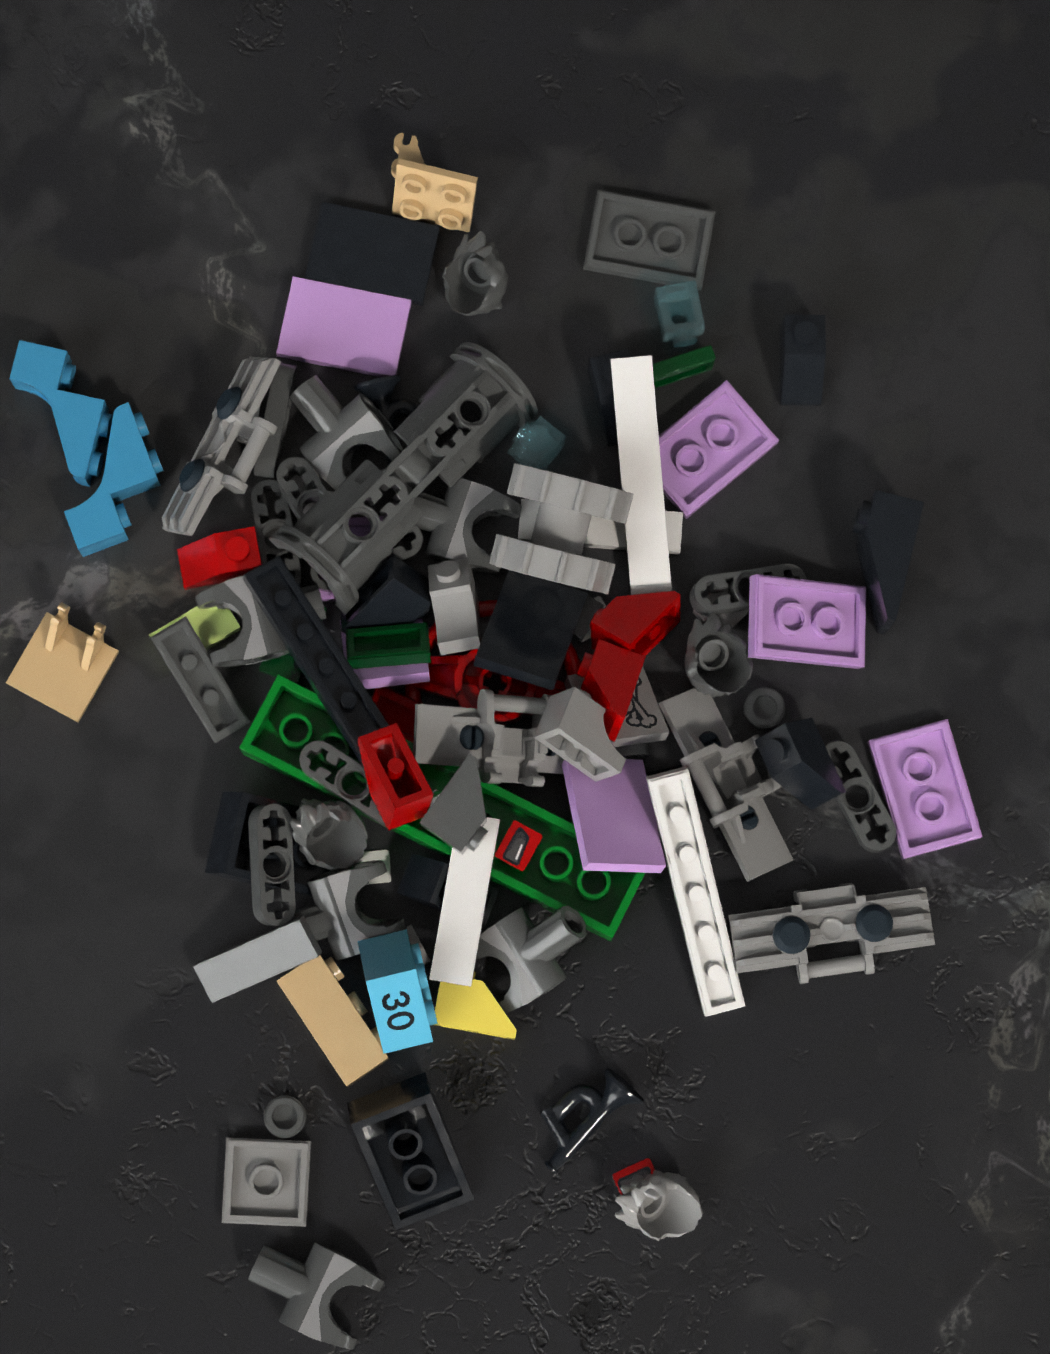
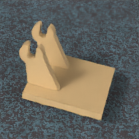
[391,133,478,232]
[6,602,119,723]

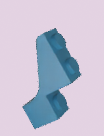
[9,340,113,487]
[64,402,164,557]

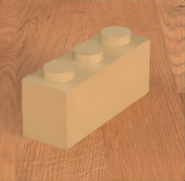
[277,955,389,1087]

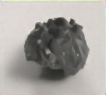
[442,231,509,316]
[684,612,753,698]
[289,799,368,869]

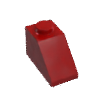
[177,526,262,590]
[590,591,680,656]
[577,639,646,742]
[357,723,434,831]

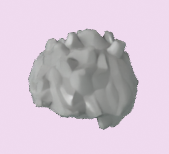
[615,1170,703,1241]

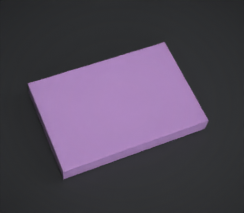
[276,276,412,377]
[659,380,779,519]
[748,574,866,669]
[867,719,983,860]
[561,759,666,873]

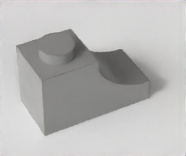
[428,558,481,656]
[534,687,626,782]

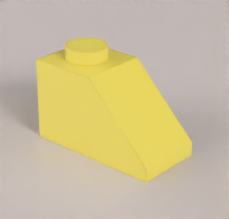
[435,972,517,1040]

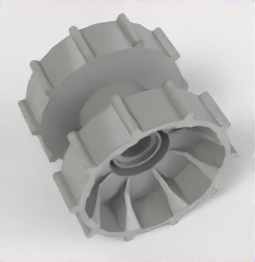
[489,464,634,594]

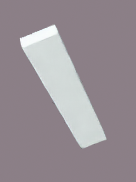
[610,355,672,595]
[646,766,745,1017]

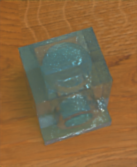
[653,280,705,347]
[507,416,565,470]

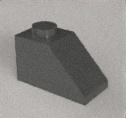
[420,753,488,855]

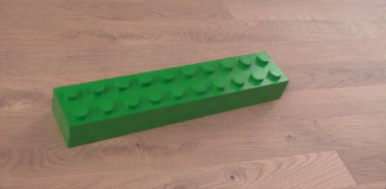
[239,674,645,942]

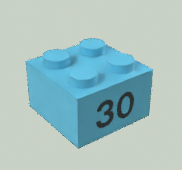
[358,929,438,1054]

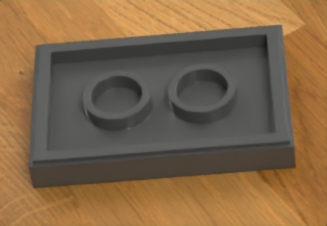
[583,190,716,291]

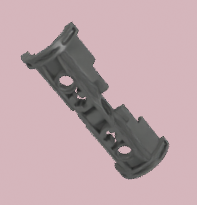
[269,342,538,615]

